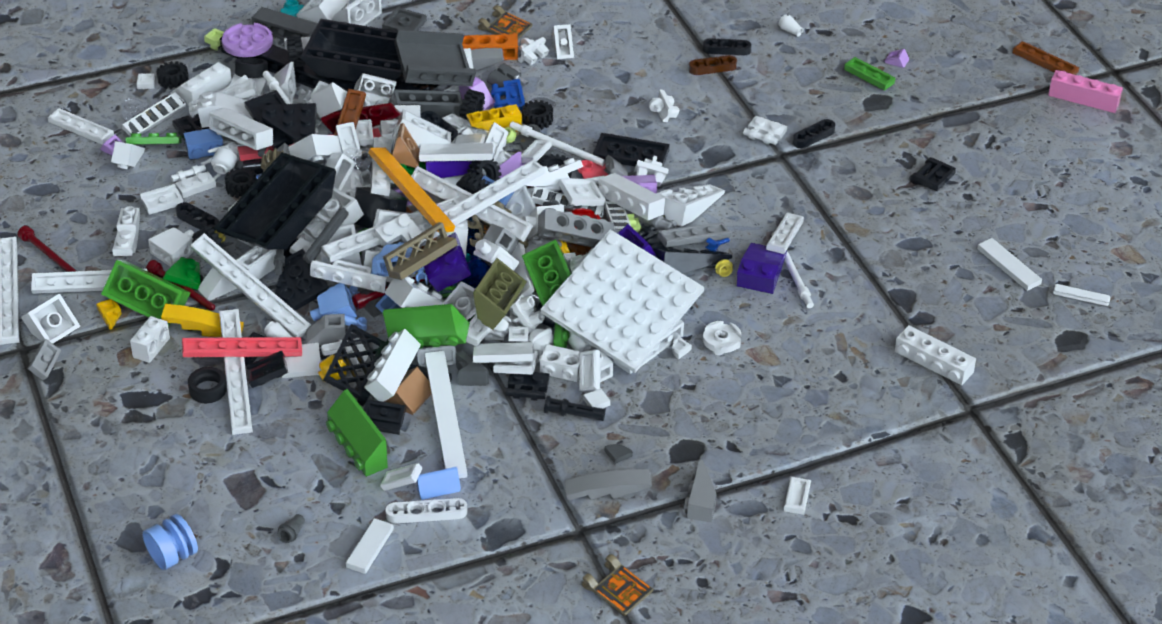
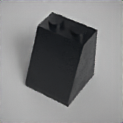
[354,187,407,229]

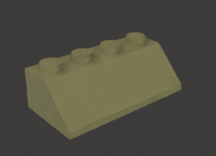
[473,258,527,330]

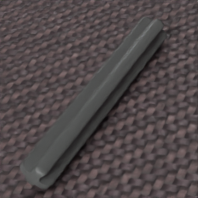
[303,208,349,264]

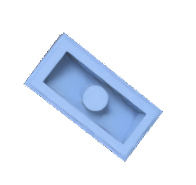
[417,467,461,500]

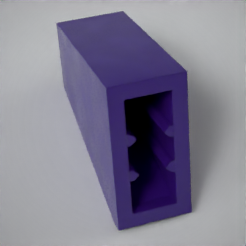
[426,161,472,178]

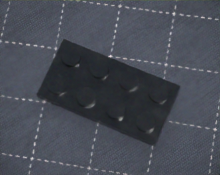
[244,90,293,149]
[593,132,670,167]

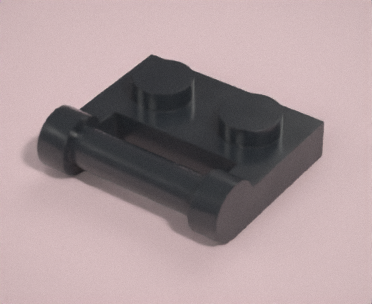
[910,157,956,191]

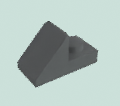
[456,350,489,386]

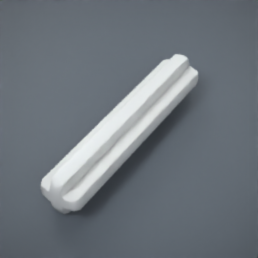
[1053,284,1110,306]

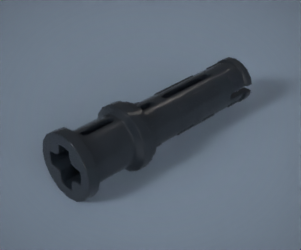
[544,395,606,421]

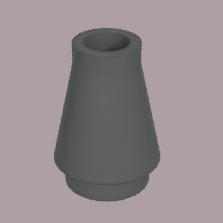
[277,514,305,543]

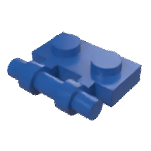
[491,79,525,111]

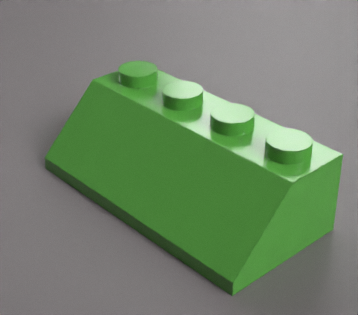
[522,239,572,306]
[101,260,191,326]
[383,304,470,348]
[326,389,388,477]

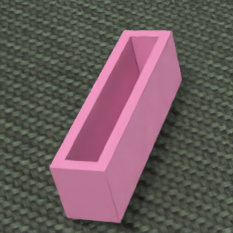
[1048,70,1123,113]

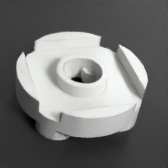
[703,321,741,355]

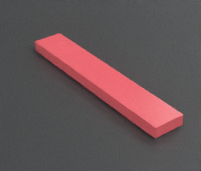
[182,337,302,357]

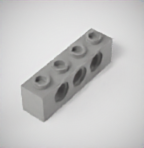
[537,208,614,248]

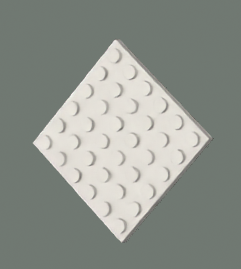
[541,229,704,373]

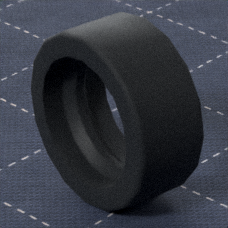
[235,58,268,78]
[188,367,227,404]

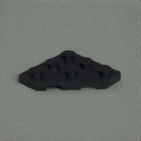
[262,103,316,143]
[275,249,329,311]

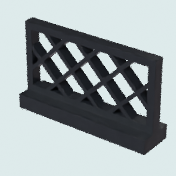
[323,324,389,406]

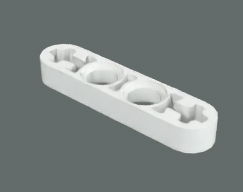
[385,498,468,524]

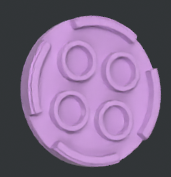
[222,23,273,57]

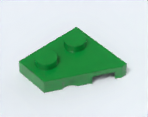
[163,257,200,290]

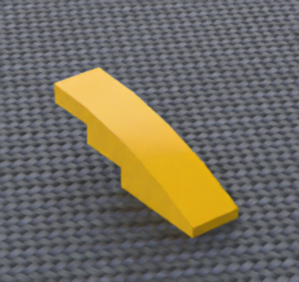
[161,304,244,337]

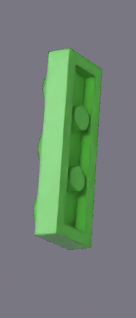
[844,57,896,91]
[126,133,182,144]

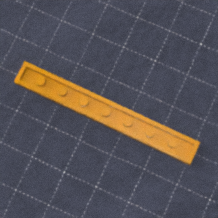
[368,148,455,232]

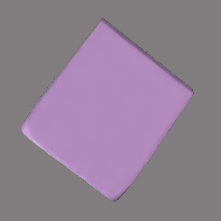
[885,49,909,68]
[100,135,124,155]

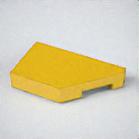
[96,299,122,330]

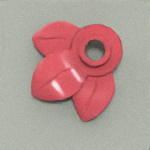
[577,160,609,179]

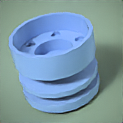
[142,514,198,570]

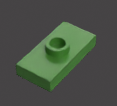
[553,322,570,348]

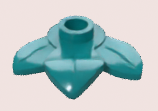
[280,0,305,17]

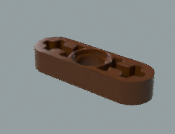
[689,55,737,75]

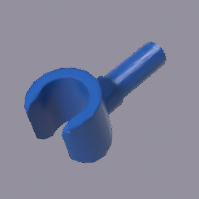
[705,238,730,251]

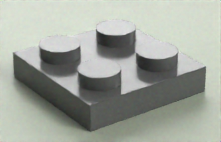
[382,7,427,31]

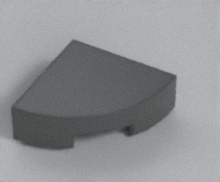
[605,444,633,464]

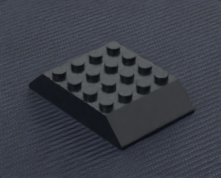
[301,19,403,82]
[213,152,336,250]

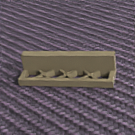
[383,222,458,280]

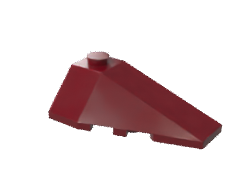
[321,103,400,134]

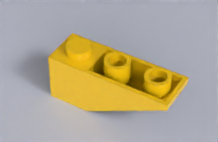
[466,104,522,132]

